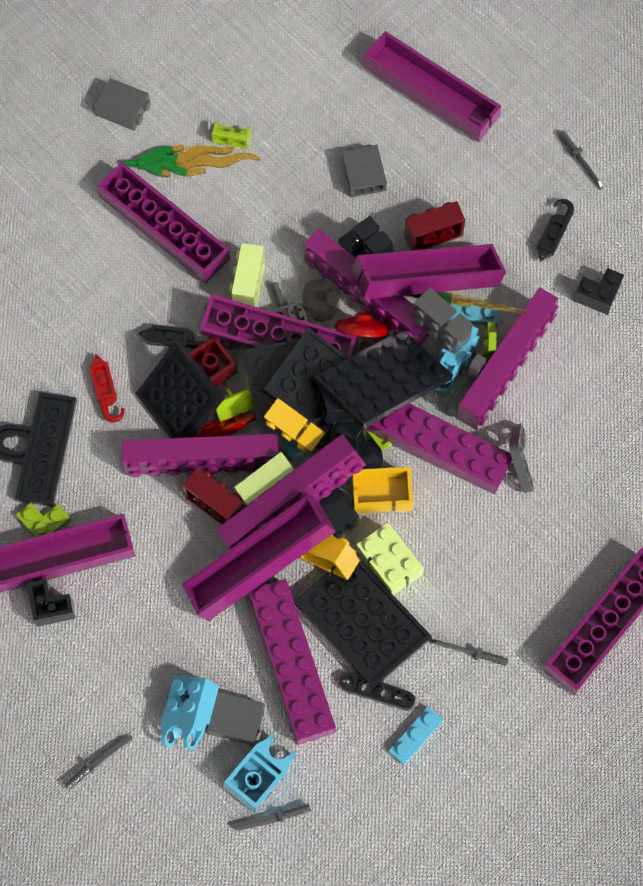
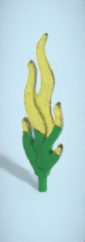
[124,145,260,178]
[408,292,528,314]

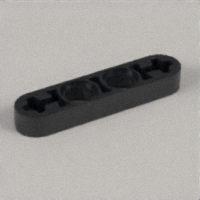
[340,673,415,711]

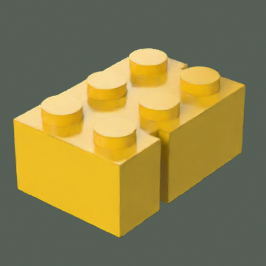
[264,398,325,454]
[352,467,413,514]
[300,535,360,580]

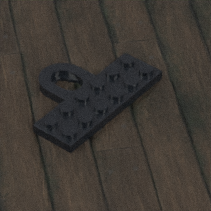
[0,392,78,507]

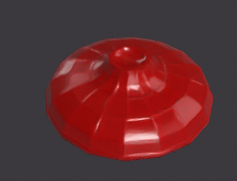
[334,312,389,337]

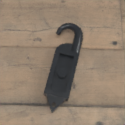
[536,199,574,262]
[139,325,212,349]

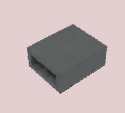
[94,78,151,131]
[342,144,387,197]
[206,692,265,746]

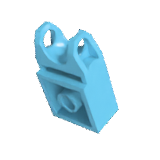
[436,326,480,394]
[161,675,219,750]
[223,733,296,813]

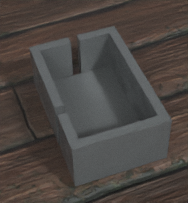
[413,288,473,354]

